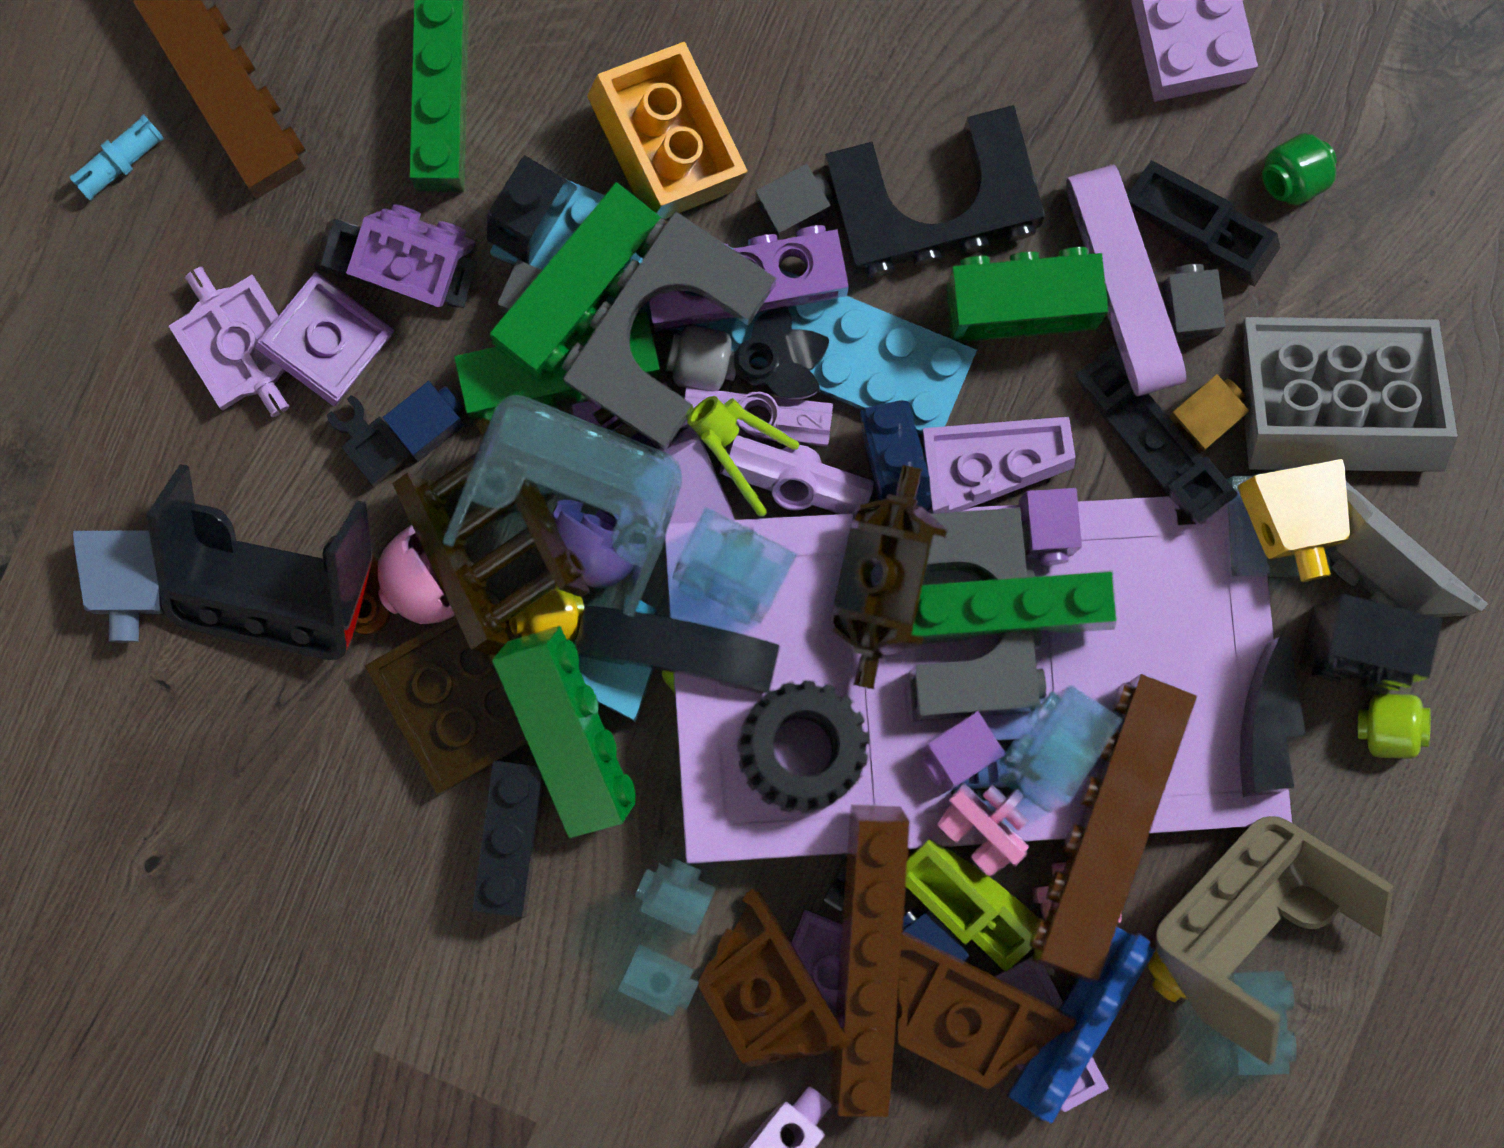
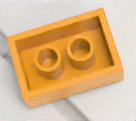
[587,41,748,219]

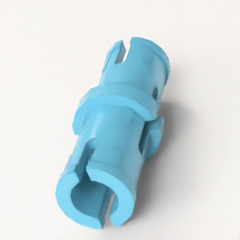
[69,114,165,201]

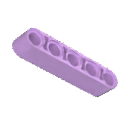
[1066,164,1186,397]

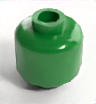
[1262,133,1337,205]

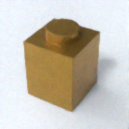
[1168,374,1249,454]

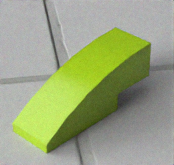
[906,839,1039,972]

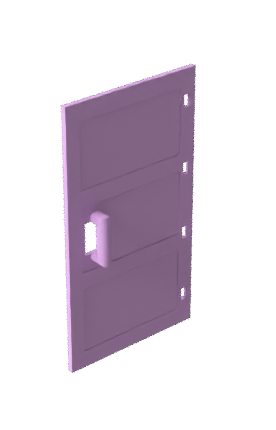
[664,493,1292,864]

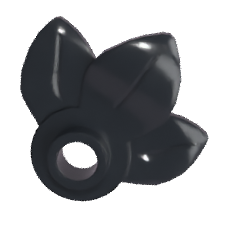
[734,307,829,400]

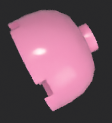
[378,525,455,624]

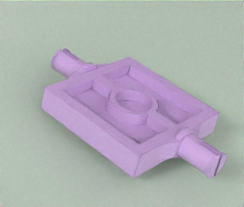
[169,267,289,417]

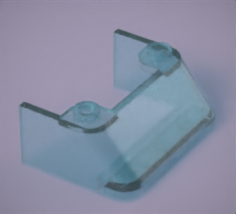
[443,395,682,617]

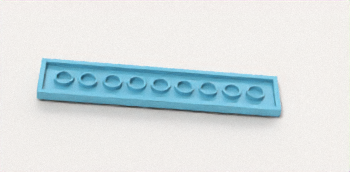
[490,179,977,435]

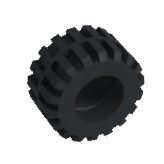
[737,680,870,813]

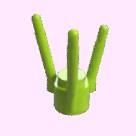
[687,396,799,516]

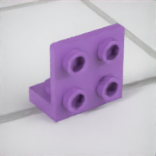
[346,204,476,307]

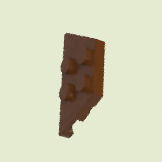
[697,888,851,1067]
[897,930,1077,1090]

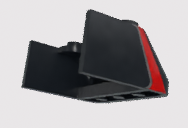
[146,464,372,660]

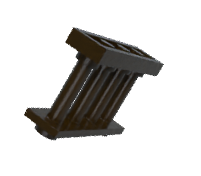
[392,418,590,656]

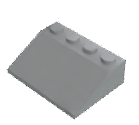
[1244,317,1458,472]

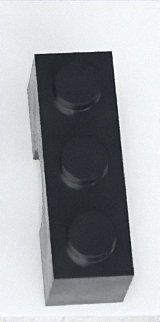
[472,761,545,917]

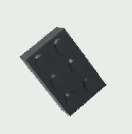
[1299,594,1443,694]

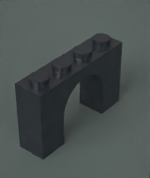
[824,105,1045,278]

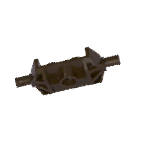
[829,465,947,689]

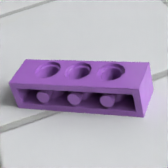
[649,225,849,332]

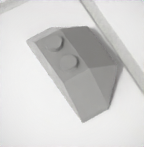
[1326,480,1488,617]

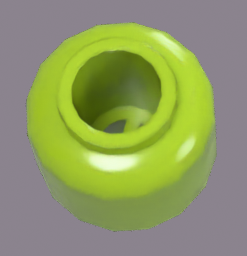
[1358,693,1431,759]

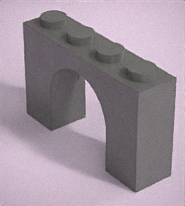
[562,211,776,450]
[909,508,1046,721]

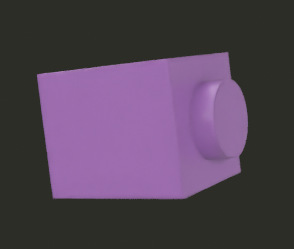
[1019,488,1082,565]
[921,712,1005,791]

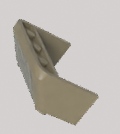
[1156,816,1394,1066]

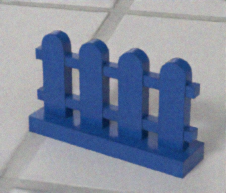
[1007,927,1155,1124]

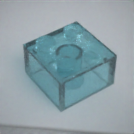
[672,507,797,625]
[999,685,1122,813]

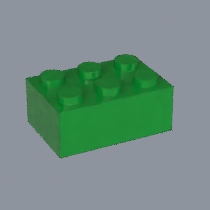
[946,247,1108,342]

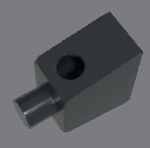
[487,155,577,265]

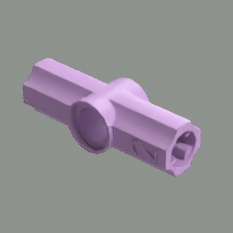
[682,387,833,447]
[720,435,874,514]

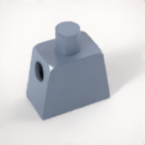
[73,531,164,643]

